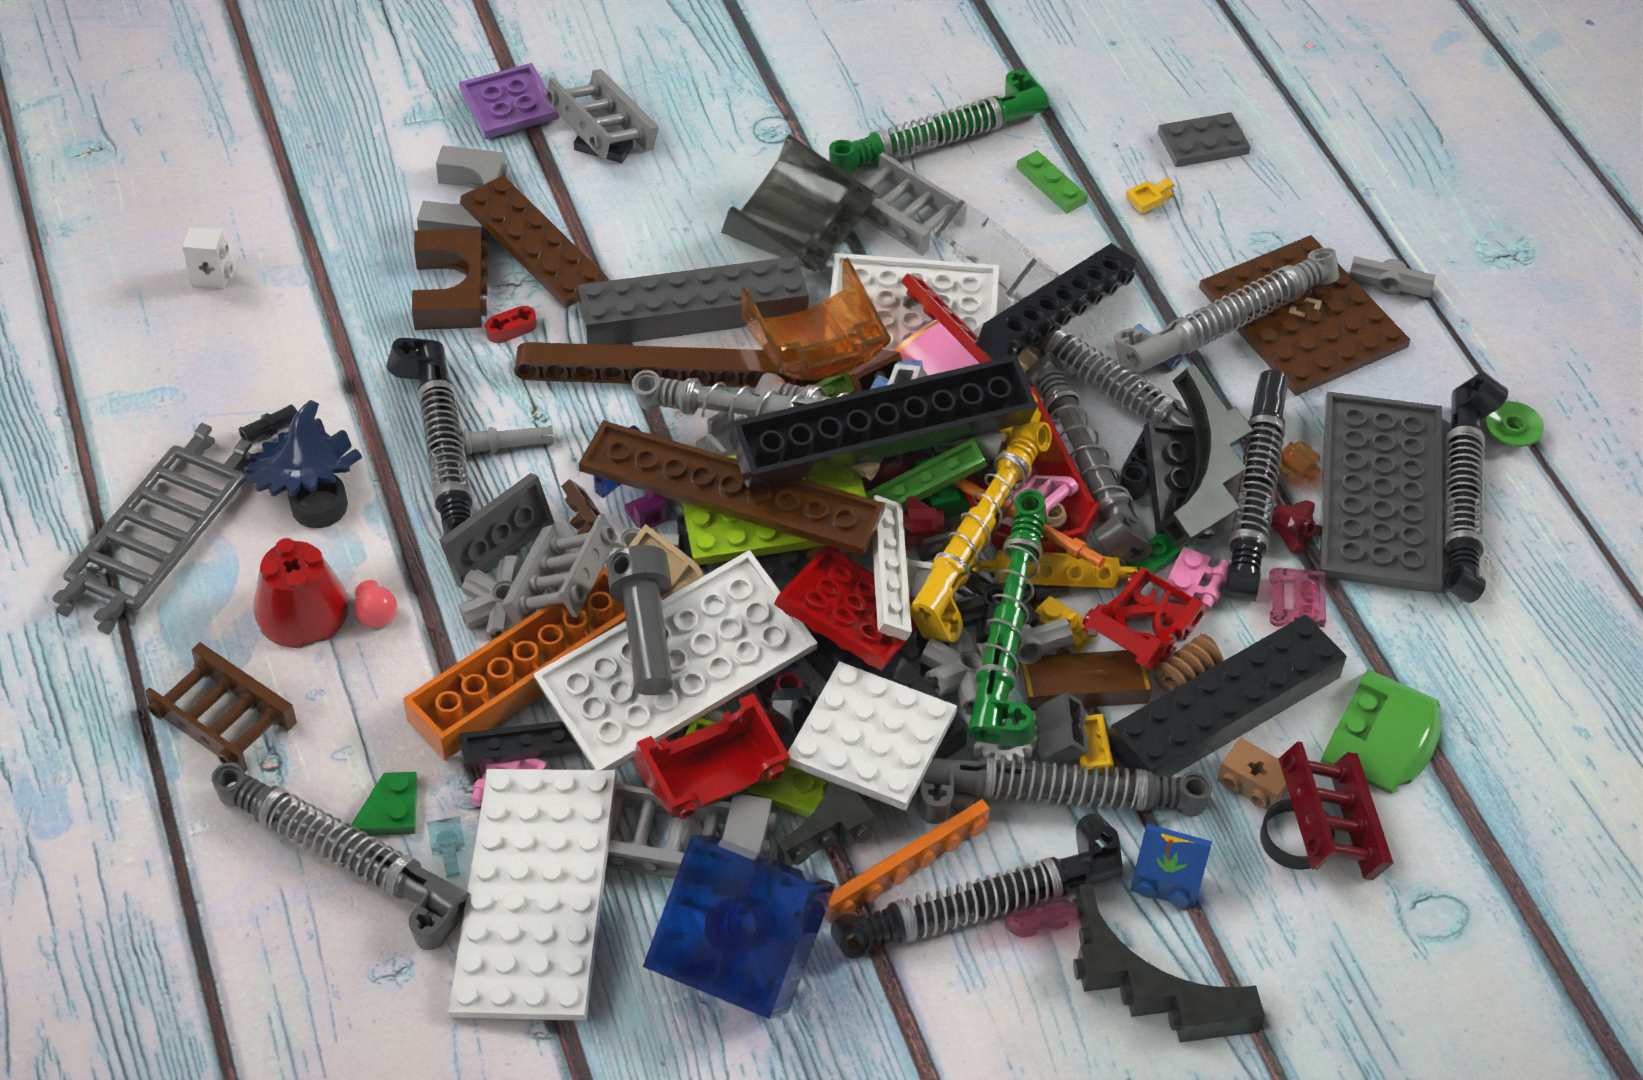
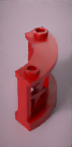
[1082,567,1208,670]

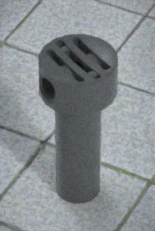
[606,545,673,695]

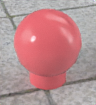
[354,580,397,628]

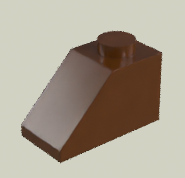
[849,349,903,393]

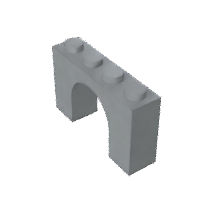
[417,145,510,240]

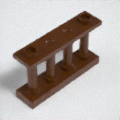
[145,642,297,773]

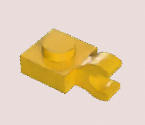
[1126,178,1175,214]

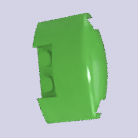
[1320,669,1441,795]

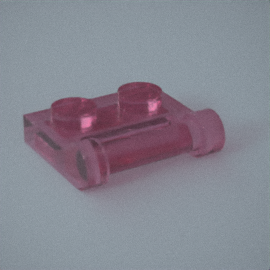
[1269,567,1326,627]

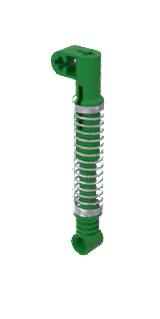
[829,70,1048,177]

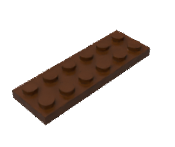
[460,175,609,308]

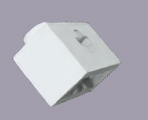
[183,227,234,289]

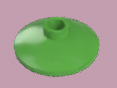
[1485,401,1544,447]

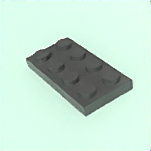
[439,473,555,588]

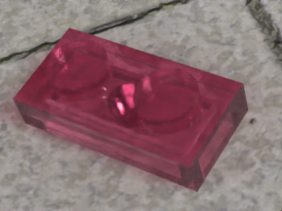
[1003,898,1079,938]

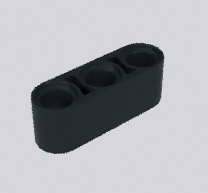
[1119,430,1150,501]

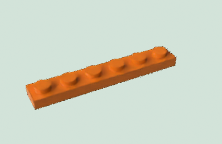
[822,799,990,924]

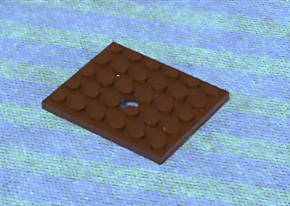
[1199,235,1411,396]

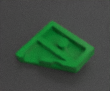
[350,771,418,836]

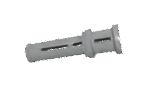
[464,425,554,456]

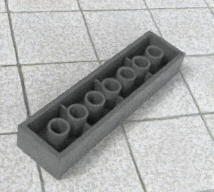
[578,256,809,345]

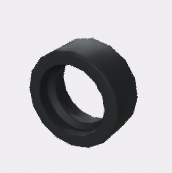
[288,474,348,528]

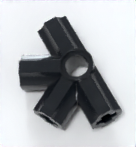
[954,570,1041,644]

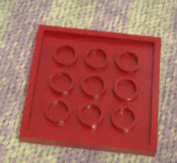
[774,546,918,671]

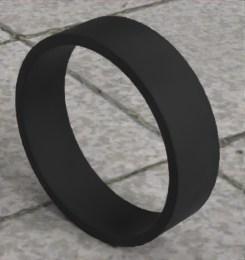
[1260,798,1335,870]

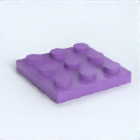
[459,63,560,139]

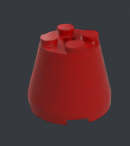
[254,538,349,648]

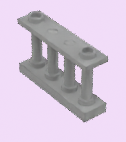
[545,69,659,159]
[840,152,965,256]
[501,514,617,626]
[606,781,731,886]

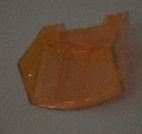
[741,258,891,380]

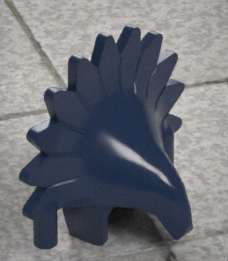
[244,400,362,496]

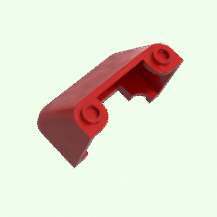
[634,693,790,819]

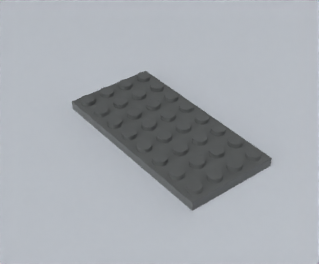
[1319,391,1443,593]

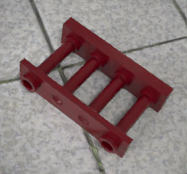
[1278,741,1394,880]

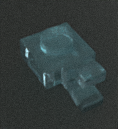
[427,816,466,879]

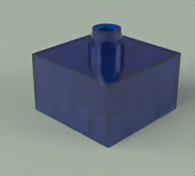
[642,835,836,1019]

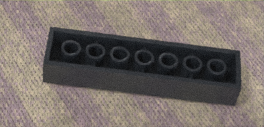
[1108,614,1347,779]

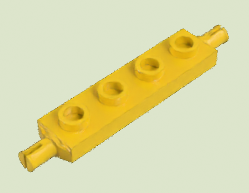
[976,550,1138,588]

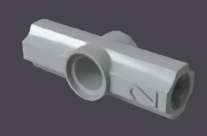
[1349,256,1436,298]
[976,618,1074,665]

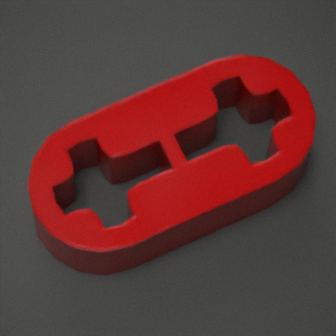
[485,306,537,343]

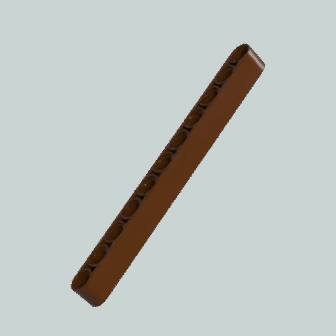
[514,342,826,388]

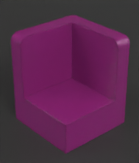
[625,491,667,529]

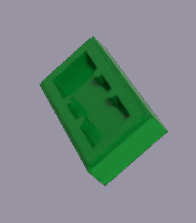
[1124,534,1189,574]

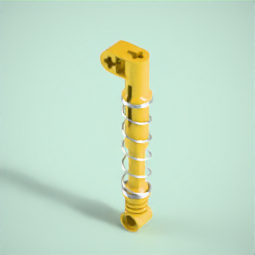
[910,422,1052,642]

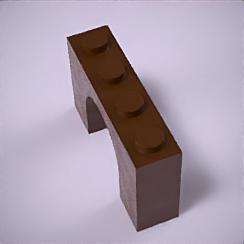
[412,228,488,330]

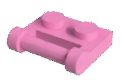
[1003,475,1078,517]

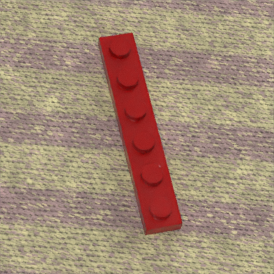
[901,273,995,363]

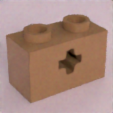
[1216,737,1288,810]

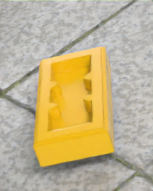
[1078,714,1114,775]

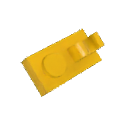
[1035,596,1098,653]

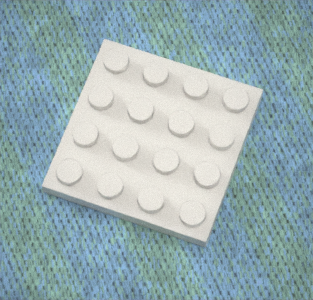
[788,661,957,811]

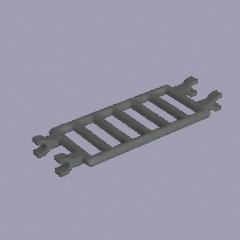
[52,422,252,635]

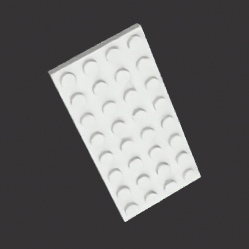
[533,550,818,770]
[448,769,618,1021]

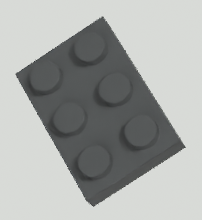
[1157,112,1251,167]

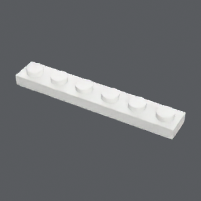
[872,495,912,641]

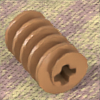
[1154,633,1224,692]

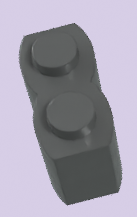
[1035,692,1088,768]

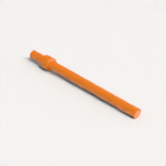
[953,478,1106,568]

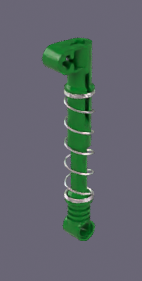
[968,489,1047,746]

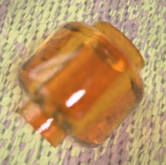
[1277,441,1321,484]

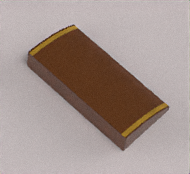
[1018,650,1152,711]

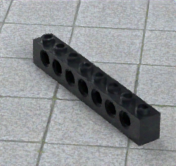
[976,243,1137,360]

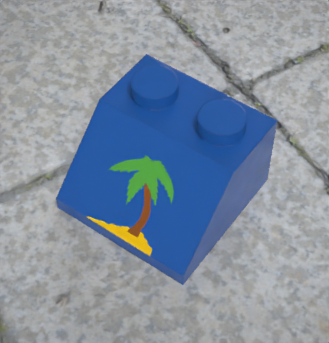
[1130,823,1212,909]

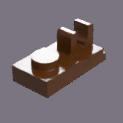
[561,479,601,535]

